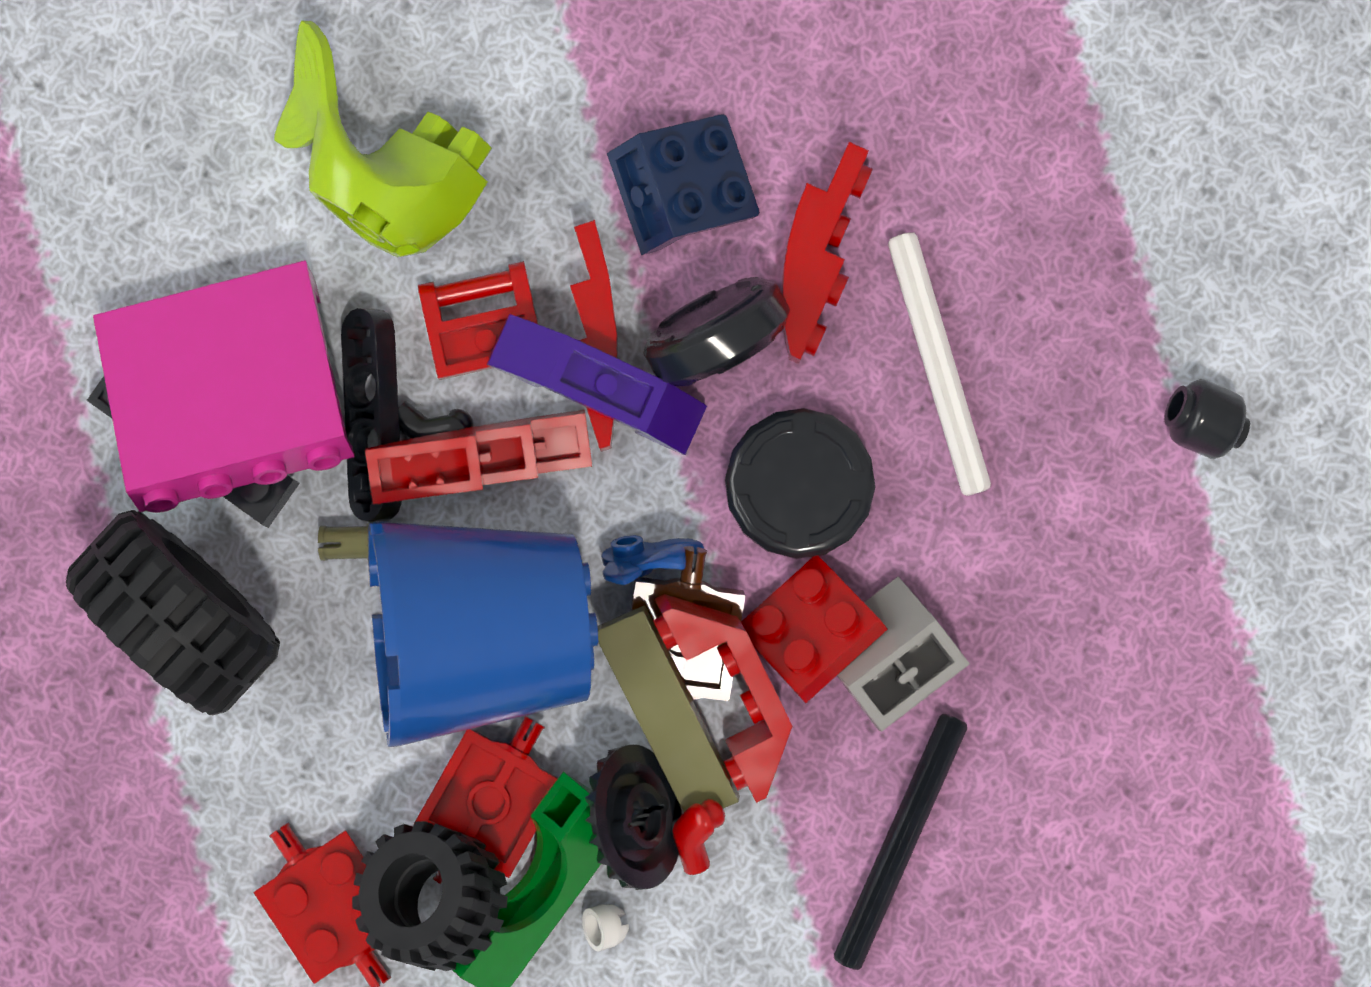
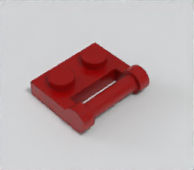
[418,261,538,380]

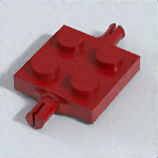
[415,716,558,884]
[253,822,392,987]

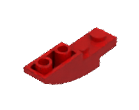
[782,142,873,364]

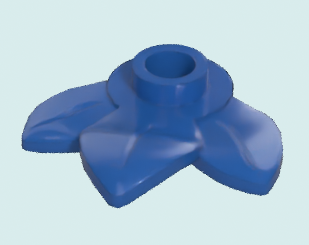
[601,535,704,585]

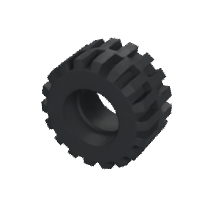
[352,821,508,971]

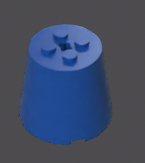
[368,522,598,747]

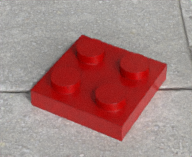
[741,556,888,703]

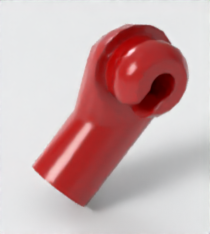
[673,799,725,875]

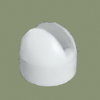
[582,904,629,951]

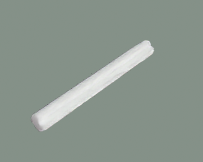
[888,233,991,496]

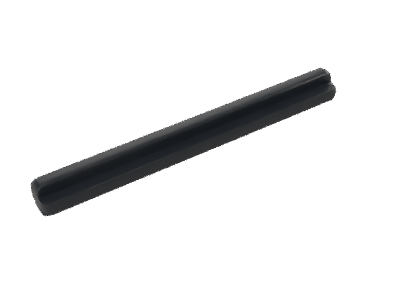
[834,714,967,970]

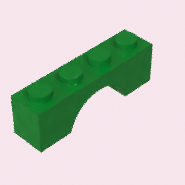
[452,772,630,987]

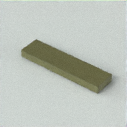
[598,605,740,812]

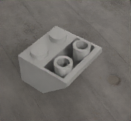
[837,577,970,732]

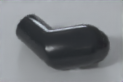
[399,401,474,439]

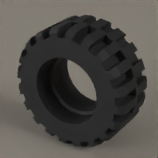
[66,510,280,716]

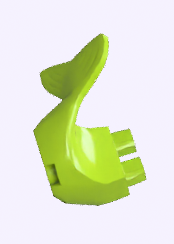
[274,20,492,258]

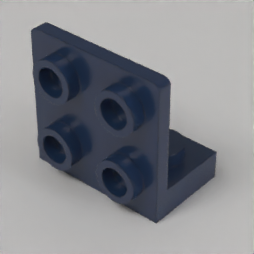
[607,114,760,256]

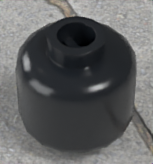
[1164,379,1250,459]

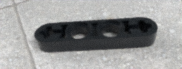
[341,308,402,521]

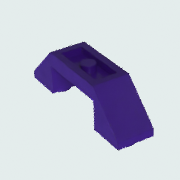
[486,314,707,455]

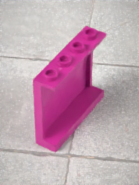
[93,260,355,513]

